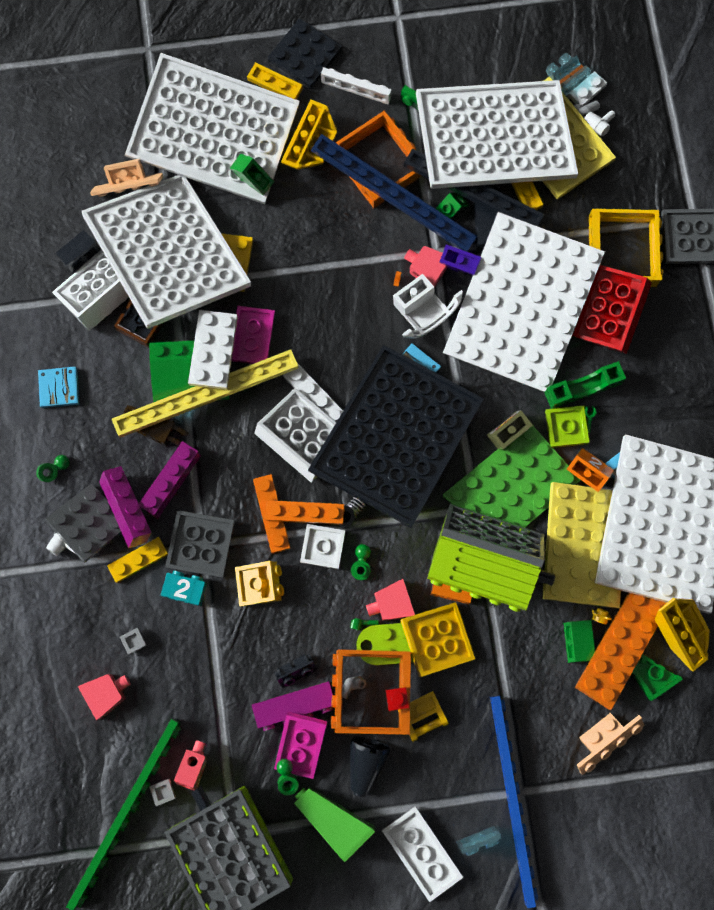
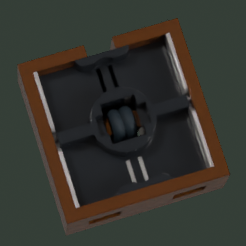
[114,300,166,348]

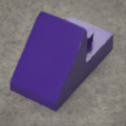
[439,244,481,275]

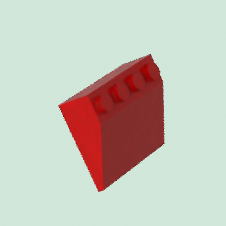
[572,265,652,354]

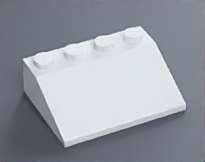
[52,250,129,331]
[254,388,336,483]

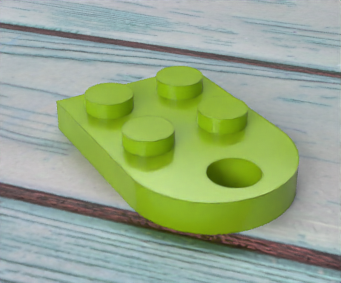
[357,623,414,665]

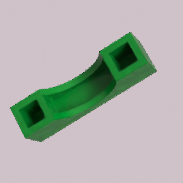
[544,361,626,409]

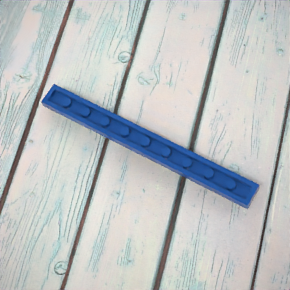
[490,696,538,908]

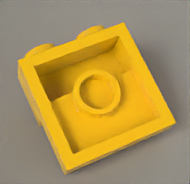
[235,561,284,607]

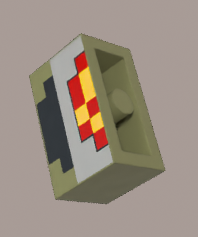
[487,410,533,450]

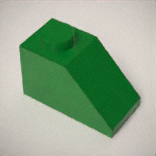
[230,154,274,196]

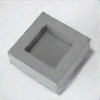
[120,628,147,655]
[149,779,176,806]

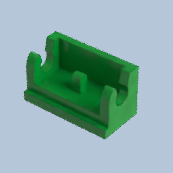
[563,620,595,663]

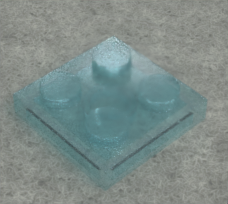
[456,826,502,856]

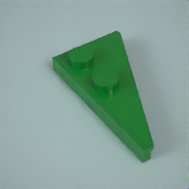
[631,654,683,701]

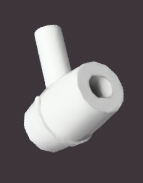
[584,111,615,137]
[46,533,75,556]

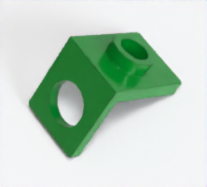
[436,192,470,219]

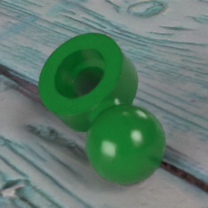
[36,455,70,482]
[351,544,371,580]
[277,759,298,795]

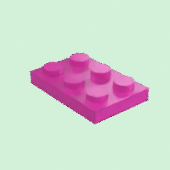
[231,306,275,364]
[274,712,327,779]

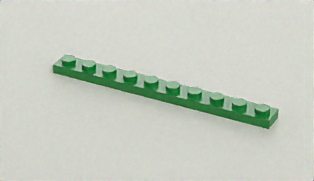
[66,719,181,910]

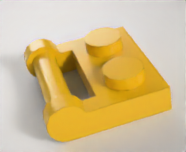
[398,691,449,742]

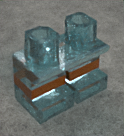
[546,53,591,96]

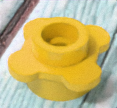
[592,608,612,624]

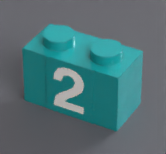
[160,570,207,606]

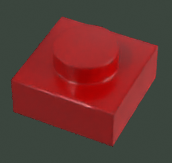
[386,687,409,711]

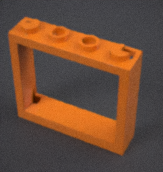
[336,111,421,208]
[331,649,411,735]

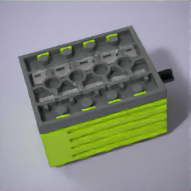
[427,504,556,612]
[164,785,293,910]

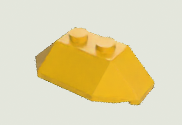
[281,100,337,170]
[655,598,710,672]

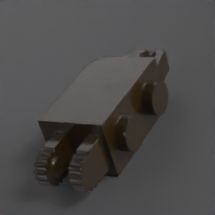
[123,405,189,447]

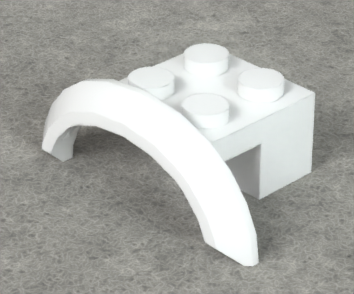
[393,274,463,339]

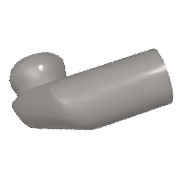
[574,101,600,116]
[342,676,366,699]

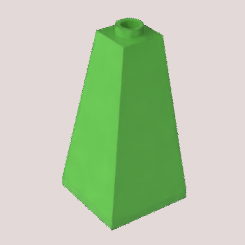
[294,788,375,862]

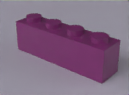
[139,441,201,519]
[99,466,151,548]
[252,681,333,731]

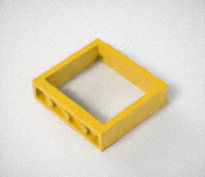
[589,209,663,287]

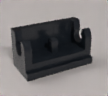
[55,230,101,274]

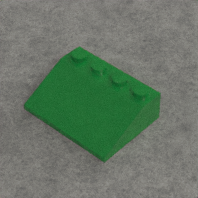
[149,340,229,403]

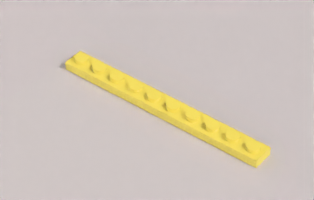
[112,350,298,438]

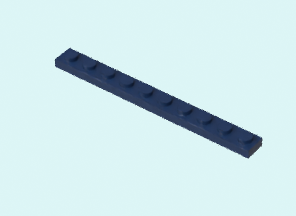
[311,134,477,252]

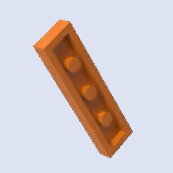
[253,474,290,554]
[265,500,345,525]

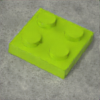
[545,406,589,448]

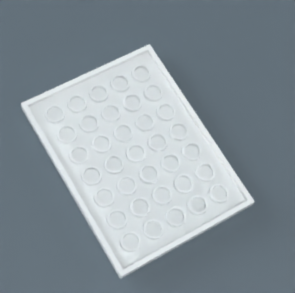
[125,53,300,204]
[416,80,578,189]
[82,175,251,329]
[443,212,604,392]
[595,435,714,614]

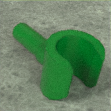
[584,405,596,433]
[350,618,378,631]

